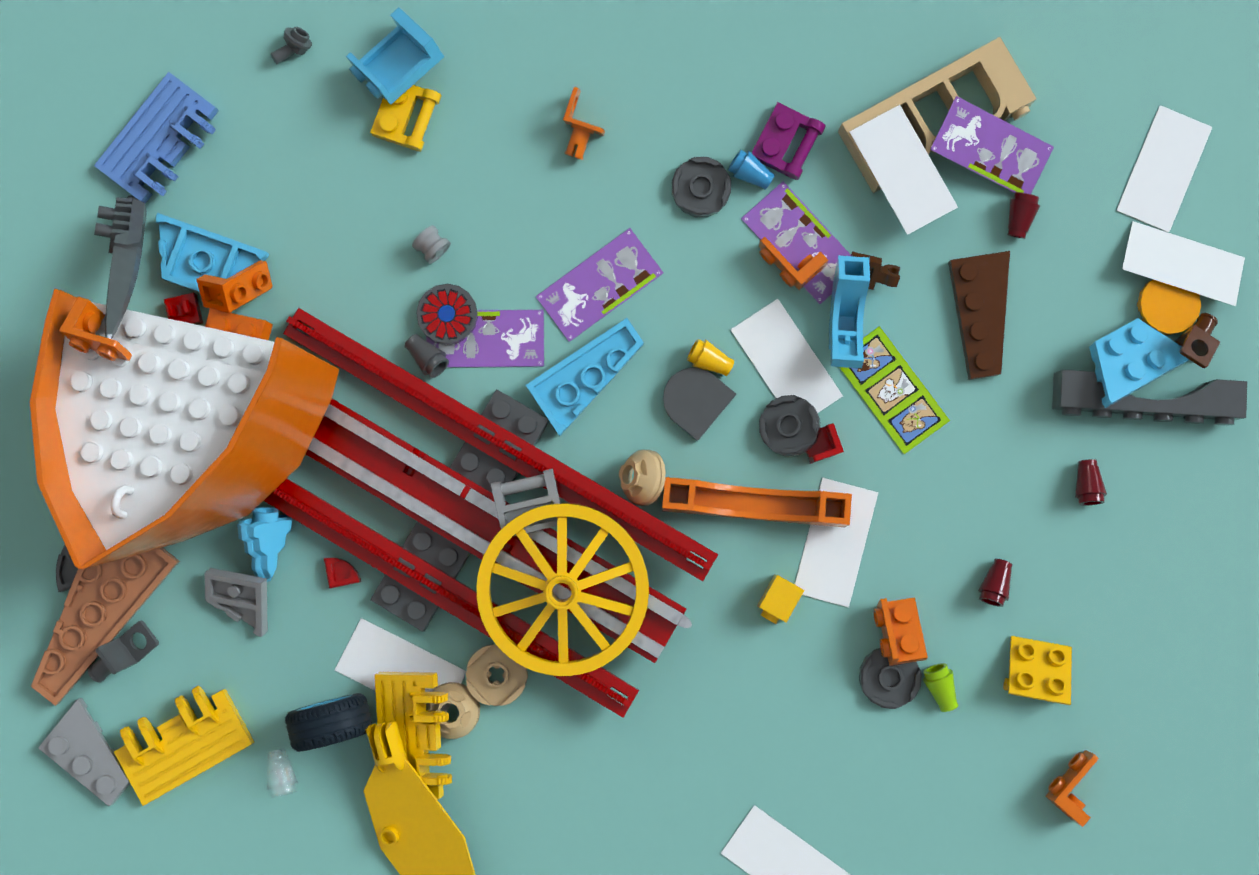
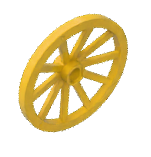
[476,503,649,676]

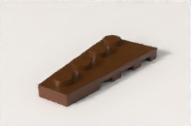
[948,251,1010,380]

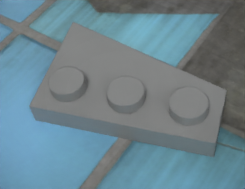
[38,698,130,806]

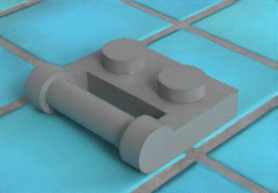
[491,469,561,536]

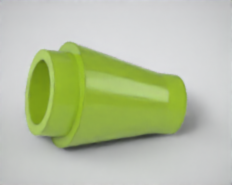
[923,663,958,712]

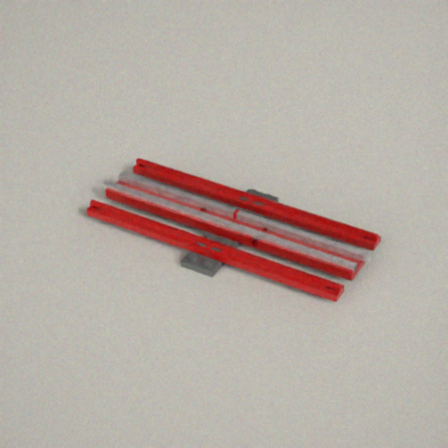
[264,308,719,718]

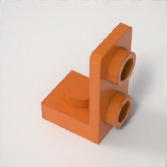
[759,237,829,290]
[196,260,273,313]
[59,297,132,361]
[1045,750,1099,827]

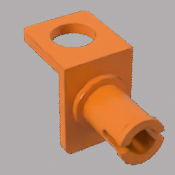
[563,87,605,160]

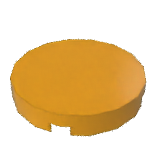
[1137,280,1201,335]

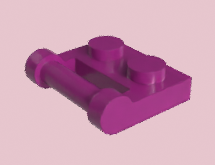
[752,102,826,180]

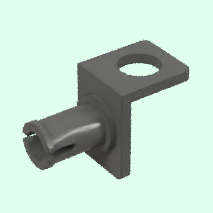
[88,620,159,683]

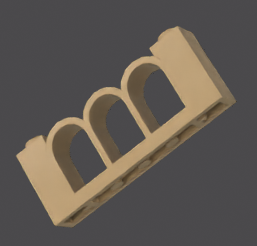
[838,37,1036,193]

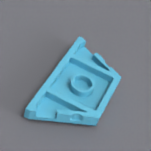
[156,213,269,293]
[1089,318,1189,408]

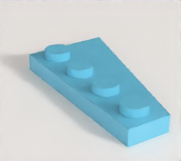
[526,318,644,436]

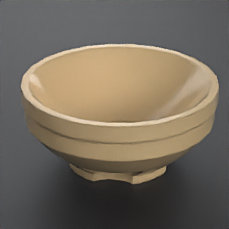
[619,450,666,506]
[426,682,480,739]

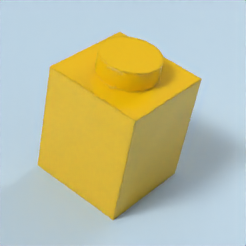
[757,574,804,624]

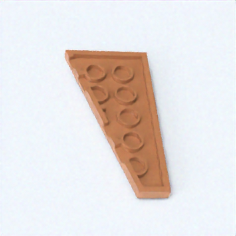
[31,547,180,706]

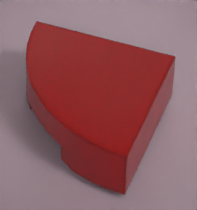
[324,558,361,588]

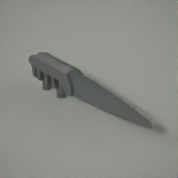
[94,195,147,339]

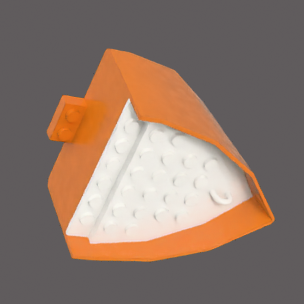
[30,289,340,569]

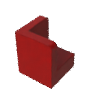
[806,423,844,464]

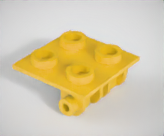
[1003,636,1072,705]

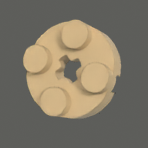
[466,644,528,706]

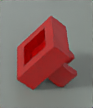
[164,292,203,325]

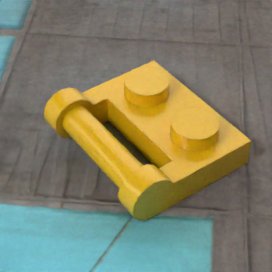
[370,85,442,152]

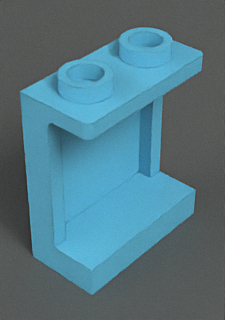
[346,8,444,105]

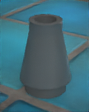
[405,334,449,378]

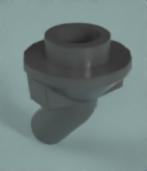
[271,27,312,64]

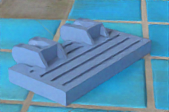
[94,72,219,203]

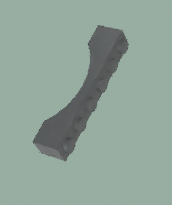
[1052,370,1247,425]

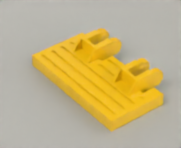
[375,672,452,799]
[114,685,255,806]

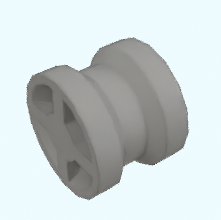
[412,225,451,264]

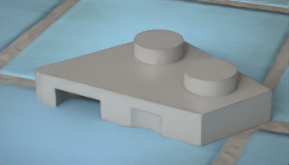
[205,568,268,637]

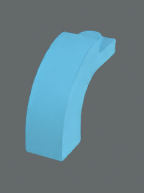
[829,255,870,369]

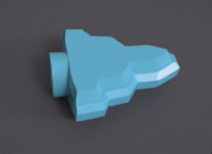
[237,507,293,582]

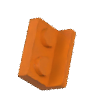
[874,597,928,666]

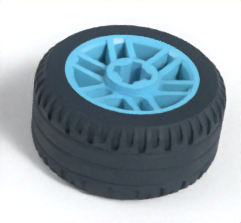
[285,693,372,752]

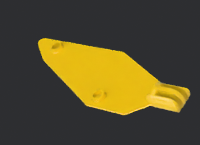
[363,720,476,875]

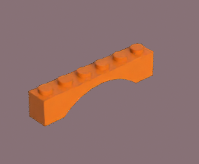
[662,477,852,528]

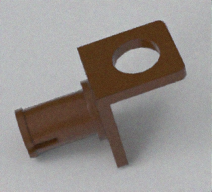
[1174,313,1220,369]

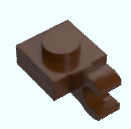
[851,251,900,290]

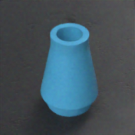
[728,149,775,190]

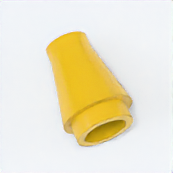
[687,339,735,376]

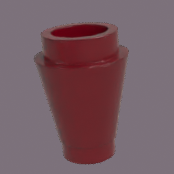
[1007,192,1040,239]
[1075,459,1107,506]
[978,559,1013,607]

